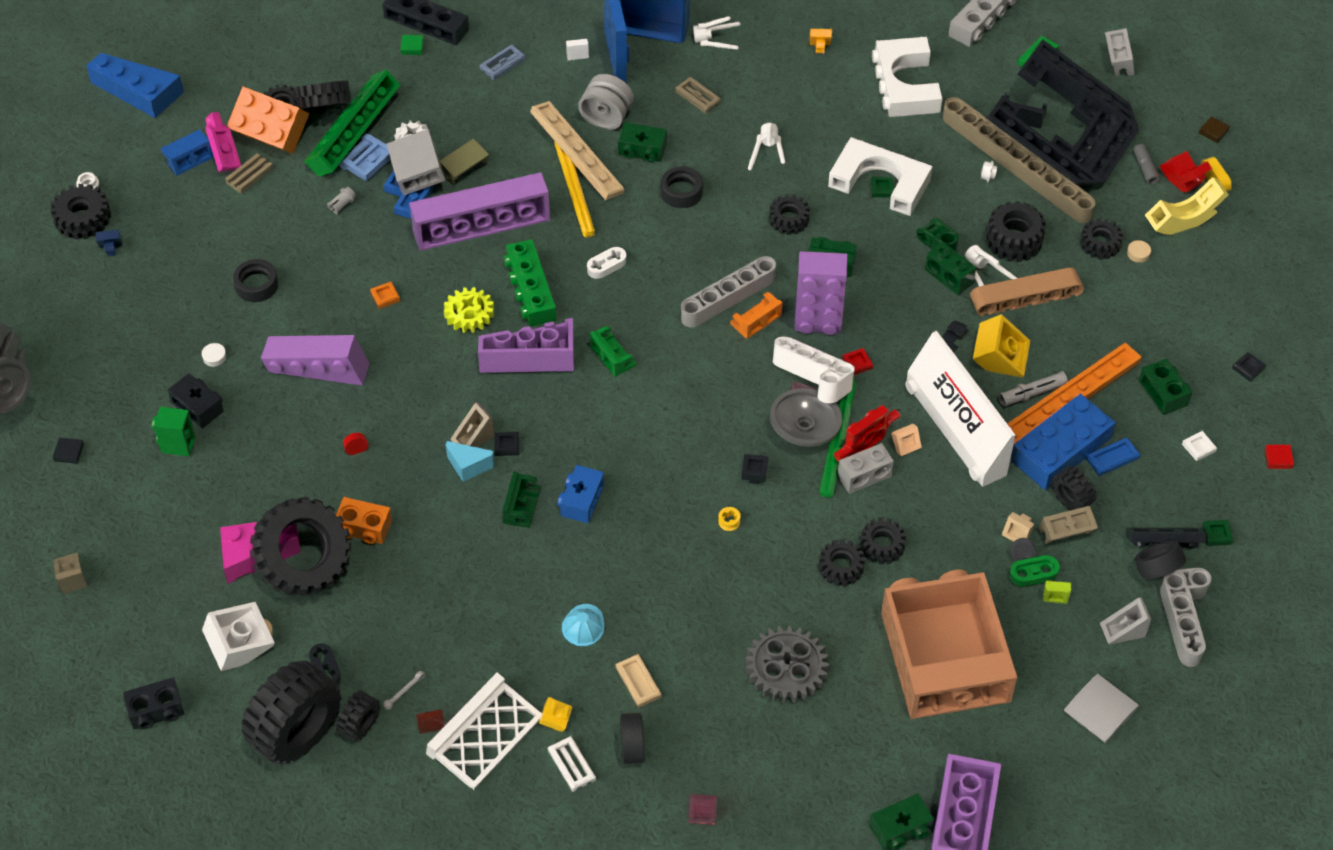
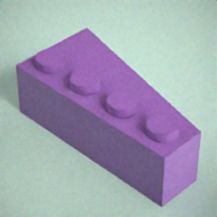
[478,318,574,373]
[261,335,370,385]

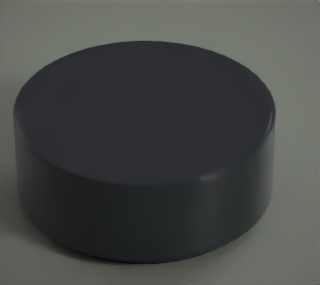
[1011,538,1036,561]

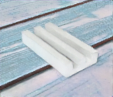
[548,736,596,792]

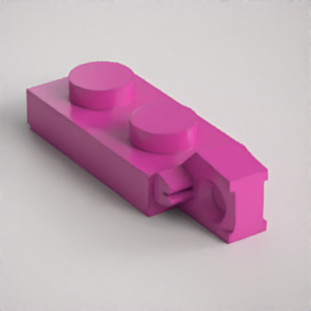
[205,112,241,172]

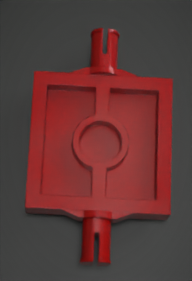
[834,405,900,461]

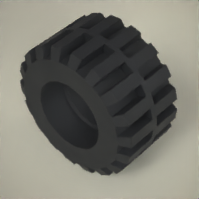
[986,201,1046,262]

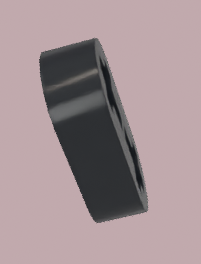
[309,643,341,685]

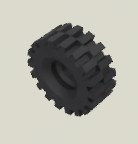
[294,80,352,109]
[50,184,111,240]

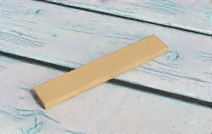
[530,101,625,201]

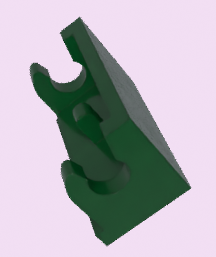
[502,471,541,528]

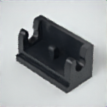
[1005,93,1048,129]

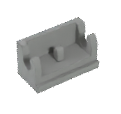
[1105,28,1134,76]

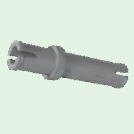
[998,371,1068,408]

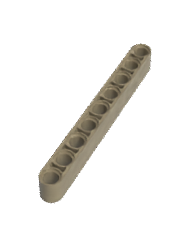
[943,97,1095,223]

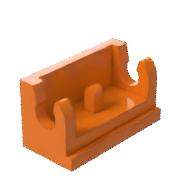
[730,292,782,339]

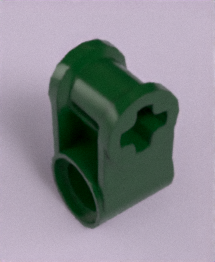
[916,217,958,252]

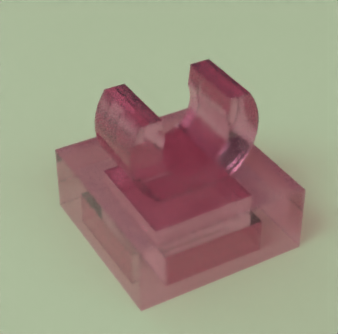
[688,794,717,825]

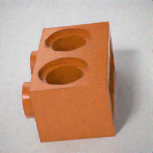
[336,497,392,544]

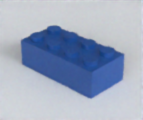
[1010,393,1116,490]

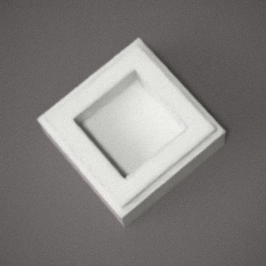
[566,39,589,60]
[1182,431,1217,461]

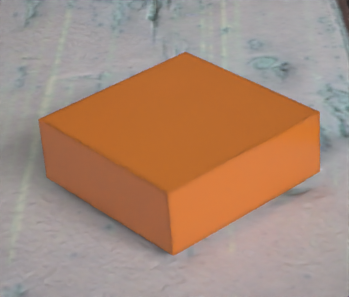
[370,282,400,309]

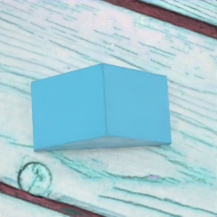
[446,441,495,482]

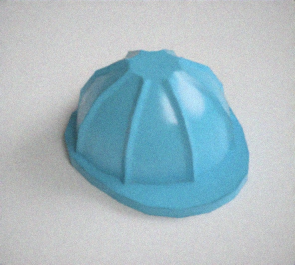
[562,604,604,646]

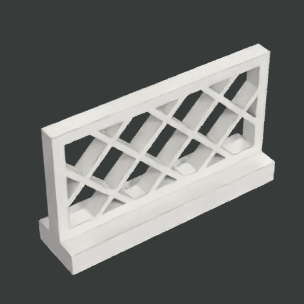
[426,673,542,790]

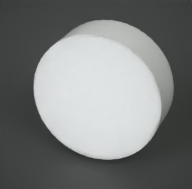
[202,343,226,366]

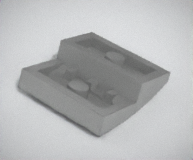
[1064,674,1139,744]

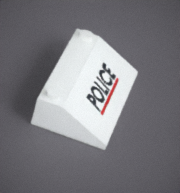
[905,331,1015,487]

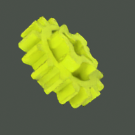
[444,287,494,333]

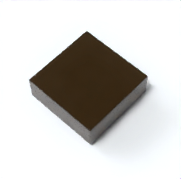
[1199,116,1230,144]

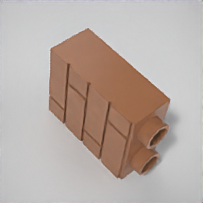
[881,570,1017,719]

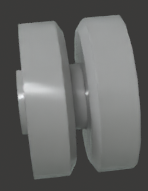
[578,74,634,130]

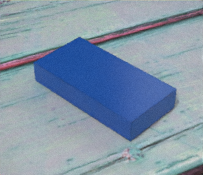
[1086,437,1140,476]

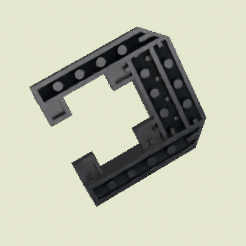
[986,39,1139,185]

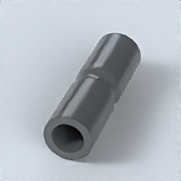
[1133,144,1160,185]

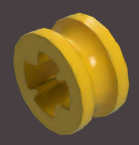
[718,507,741,531]

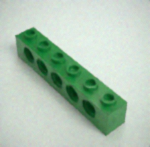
[304,69,401,177]

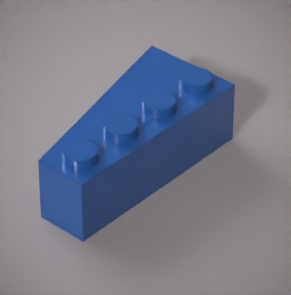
[86,53,184,118]

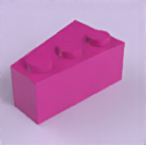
[220,522,301,584]

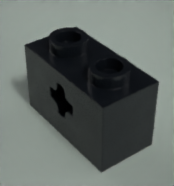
[167,373,224,429]

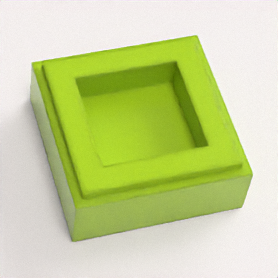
[1043,581,1071,604]

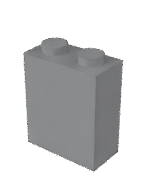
[387,129,446,195]

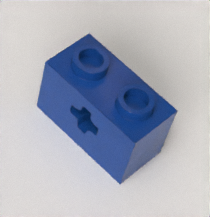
[557,465,604,524]

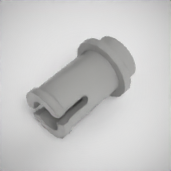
[327,187,356,214]

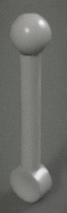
[383,671,426,710]

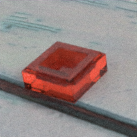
[416,709,445,734]

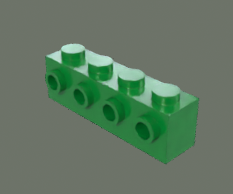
[503,239,556,327]

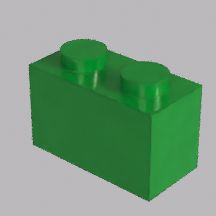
[152,407,196,457]

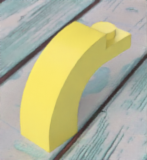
[1145,177,1229,234]

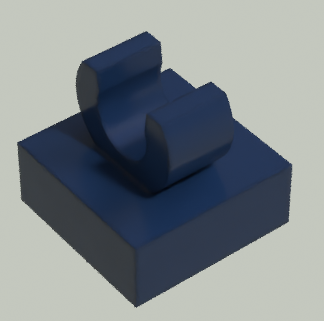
[96,230,123,256]

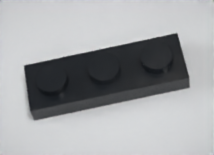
[1126,527,1206,546]

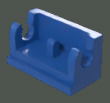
[161,130,214,176]

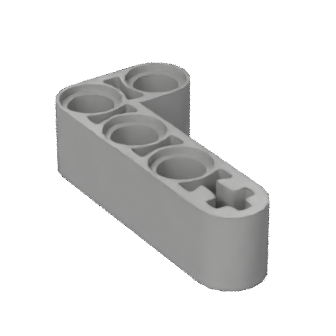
[1160,568,1211,667]

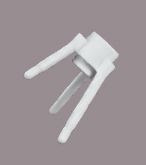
[693,16,740,49]
[748,123,785,170]
[965,245,1017,286]

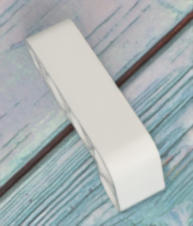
[773,337,854,403]

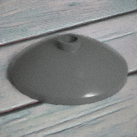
[770,388,842,447]

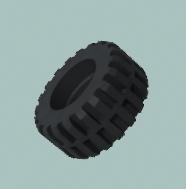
[250,497,351,596]
[241,661,341,764]

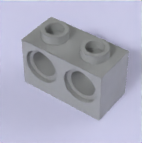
[837,443,894,494]

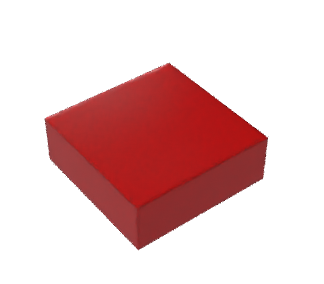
[842,348,873,375]
[1265,445,1294,469]

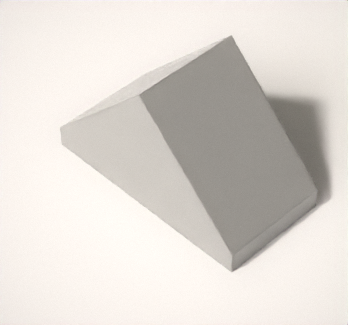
[1100,597,1151,645]

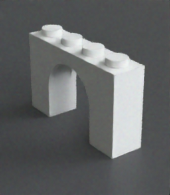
[872,37,942,117]
[828,138,932,216]

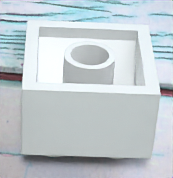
[202,602,275,671]

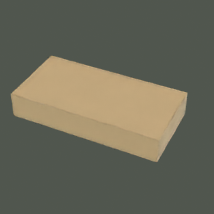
[616,654,662,708]

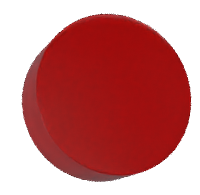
[343,432,368,456]

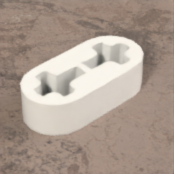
[587,247,626,279]

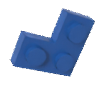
[384,170,434,219]

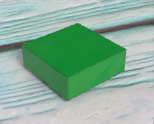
[400,35,424,55]

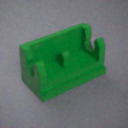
[589,326,637,377]

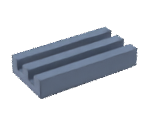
[479,45,526,81]

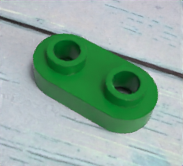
[1009,555,1060,587]

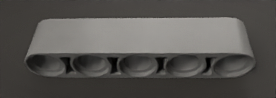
[681,256,776,327]

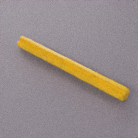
[554,142,595,238]

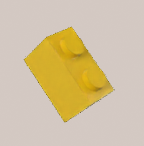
[973,314,1031,377]

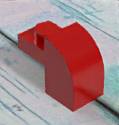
[1160,151,1212,192]

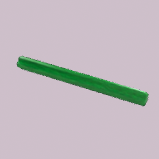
[819,379,856,498]

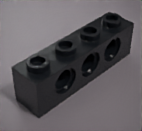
[382,0,469,46]

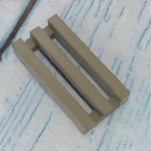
[675,77,721,114]
[225,153,273,194]

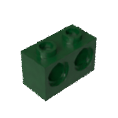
[925,242,976,296]
[1139,358,1192,415]

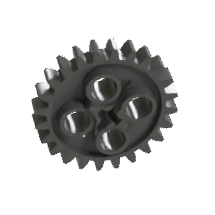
[745,625,829,704]

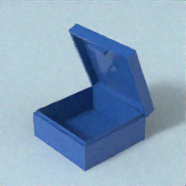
[604,0,690,83]

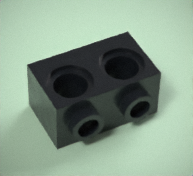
[123,677,185,730]

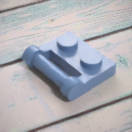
[338,134,391,181]

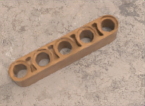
[970,268,1084,316]

